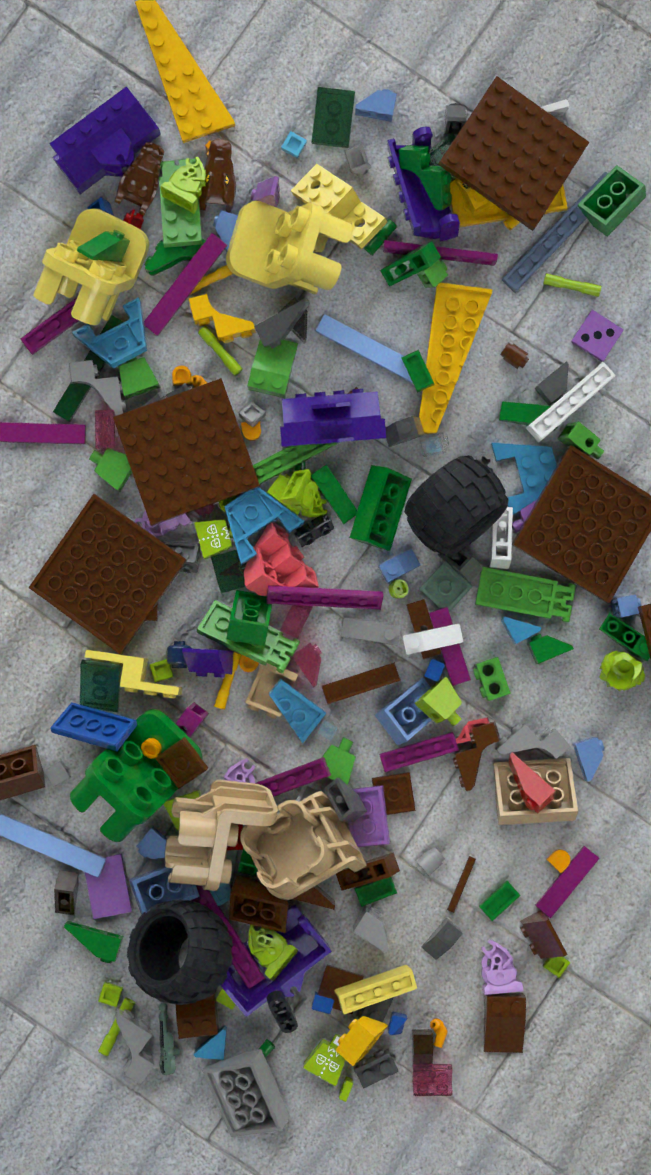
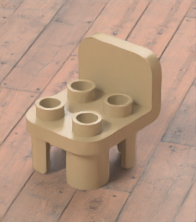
[165,780,278,891]
[241,791,366,900]

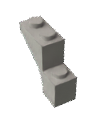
[69,360,126,416]
[495,724,571,759]
[115,1008,154,1084]

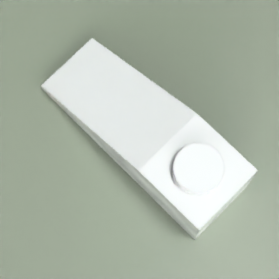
[489,507,513,569]
[403,624,463,655]

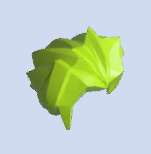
[599,651,645,691]

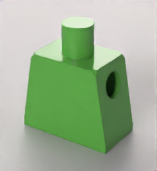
[119,357,161,399]
[557,421,604,460]
[89,448,132,492]
[321,737,356,785]

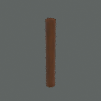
[447,856,476,913]

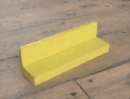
[334,965,417,1014]

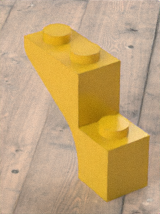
[188,294,256,343]

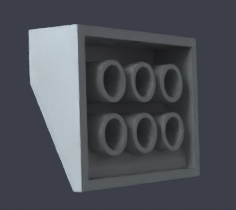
[202,1049,290,1137]

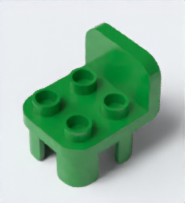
[70,709,203,842]

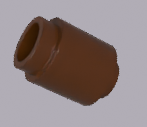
[500,342,529,369]

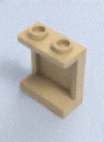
[245,663,298,719]

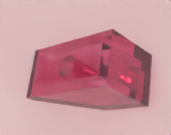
[280,605,313,639]
[292,643,322,688]

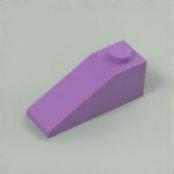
[251,176,280,208]

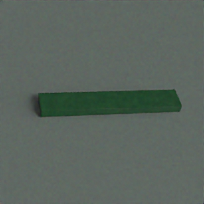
[53,315,123,422]

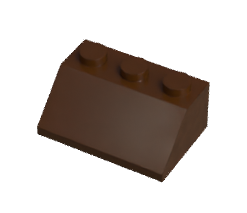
[0,745,45,800]

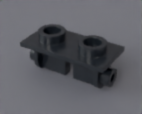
[294,514,334,547]

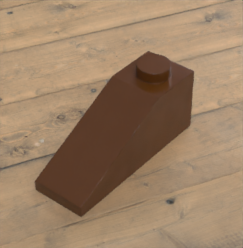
[336,852,400,891]

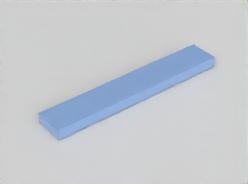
[315,314,413,383]
[0,814,107,877]

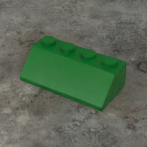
[349,465,412,551]

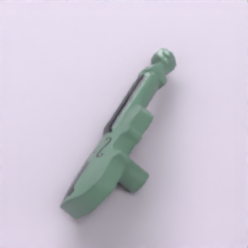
[159,1003,180,1075]

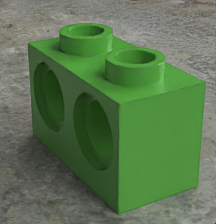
[473,657,511,701]

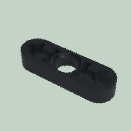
[266,991,298,1033]

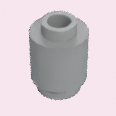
[416,847,445,876]

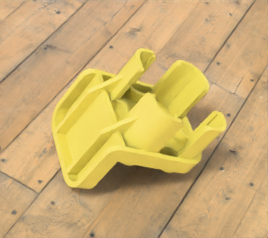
[226,201,352,294]
[33,209,149,325]

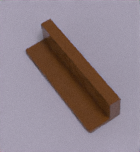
[322,662,401,704]

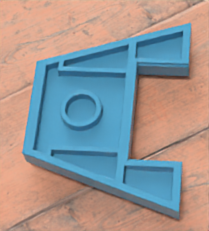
[72,297,147,368]
[491,443,557,515]
[224,488,305,565]

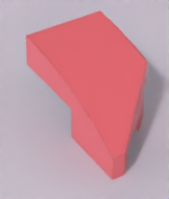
[456,717,489,744]

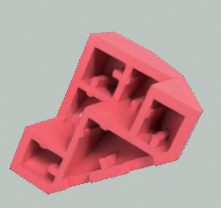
[244,522,319,596]

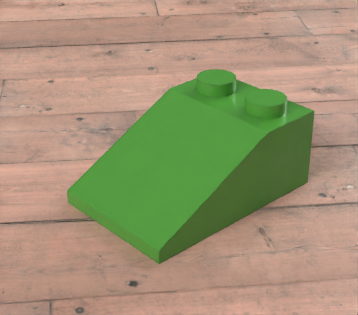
[247,339,298,399]

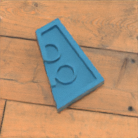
[269,678,326,743]

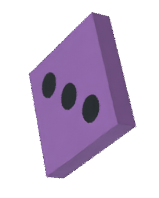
[571,309,624,362]

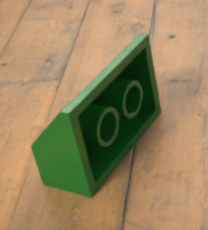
[578,165,646,237]

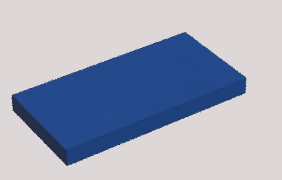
[50,702,137,751]

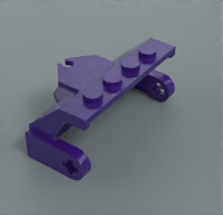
[49,86,161,194]
[387,126,460,242]
[280,389,386,447]
[220,904,332,1017]

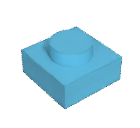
[281,131,307,159]
[210,883,232,906]

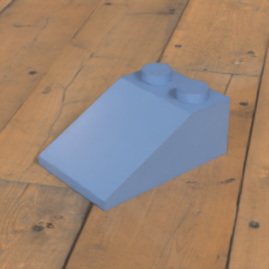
[375,678,432,746]
[129,866,199,915]

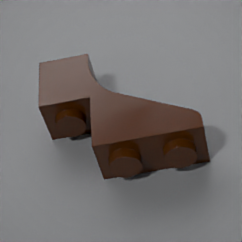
[453,721,501,791]

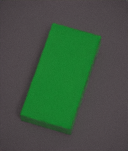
[401,349,435,393]
[354,877,397,907]
[479,881,521,921]

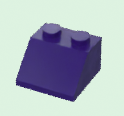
[182,648,234,678]

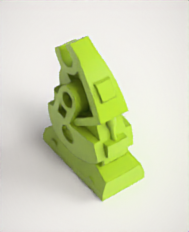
[161,157,206,214]
[280,469,327,518]
[248,925,299,981]

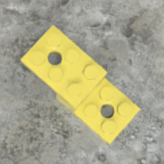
[291,164,387,250]
[85,650,182,698]

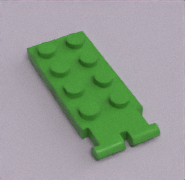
[159,159,202,248]
[475,567,576,622]
[197,600,300,673]

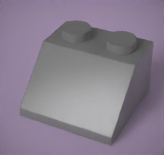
[353,906,389,954]

